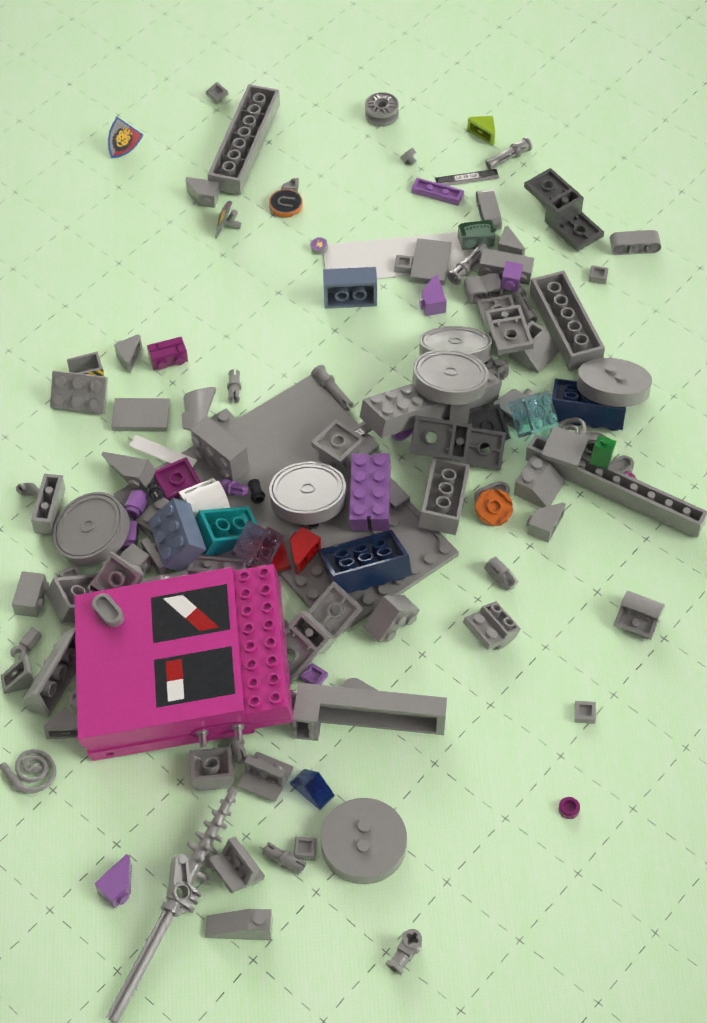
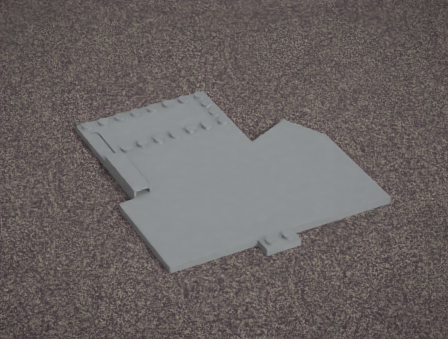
[113,375,459,634]

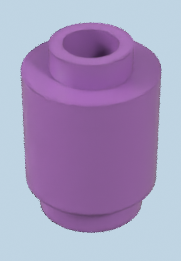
[124,489,149,519]

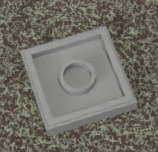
[541,426,590,470]

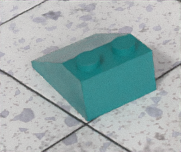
[195,506,263,556]

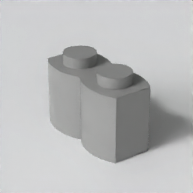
[464,273,504,304]

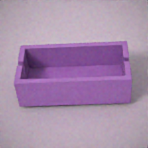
[349,453,391,532]

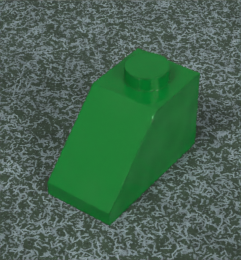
[589,435,616,469]

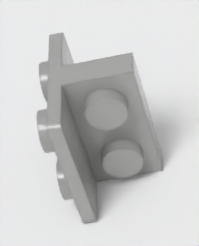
[238,752,293,803]
[208,837,265,893]

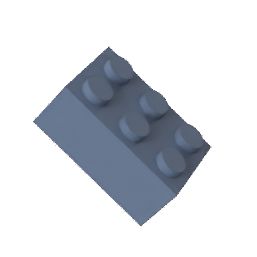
[323,267,377,309]
[148,498,206,571]

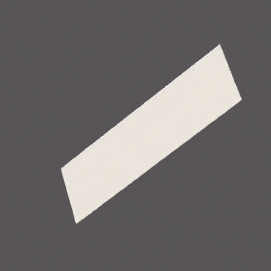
[323,232,481,278]

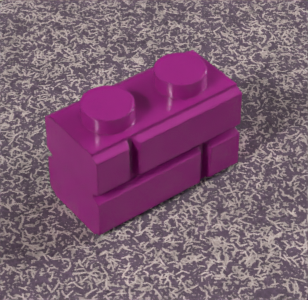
[147,336,188,370]

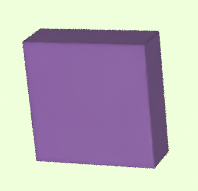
[300,663,328,685]

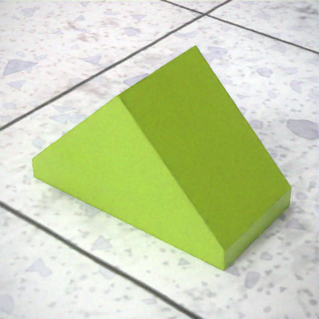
[467,116,495,146]

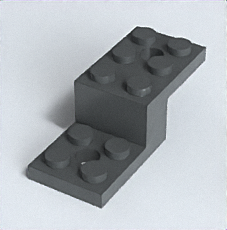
[524,168,604,252]
[410,415,506,470]

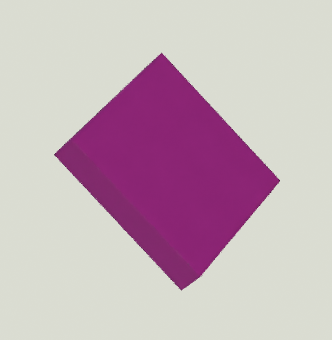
[153,457,201,501]

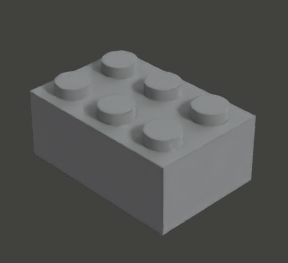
[190,416,249,481]

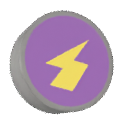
[310,237,328,254]

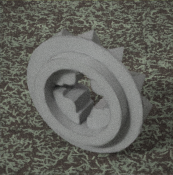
[484,357,509,381]

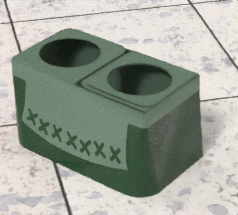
[457,220,496,250]

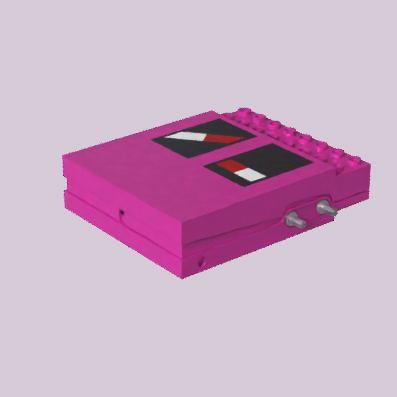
[75,564,294,761]

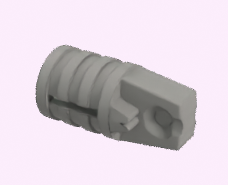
[484,556,519,590]

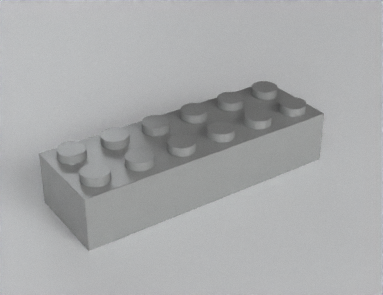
[530,270,605,371]

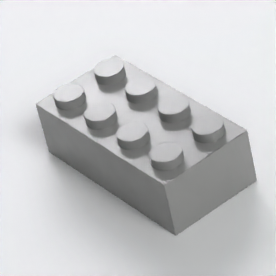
[418,457,470,535]

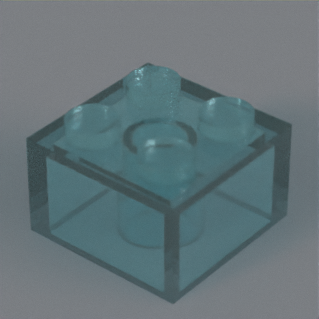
[508,391,559,438]

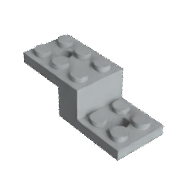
[477,294,534,355]
[285,581,364,684]

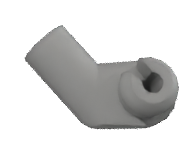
[16,483,39,499]

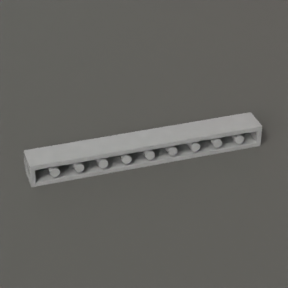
[525,434,707,538]

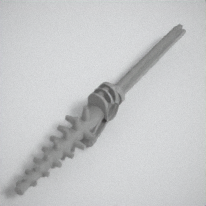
[106,788,238,1023]

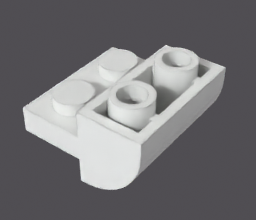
[179,478,230,517]

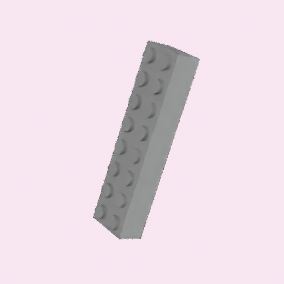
[208,84,280,195]
[359,370,502,438]

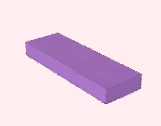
[411,178,464,206]

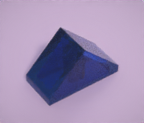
[290,769,335,810]

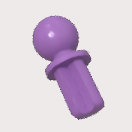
[219,479,248,496]

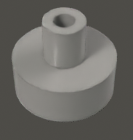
[400,147,417,165]

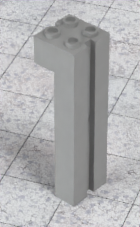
[290,683,447,741]

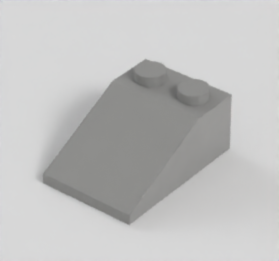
[46,573,99,624]

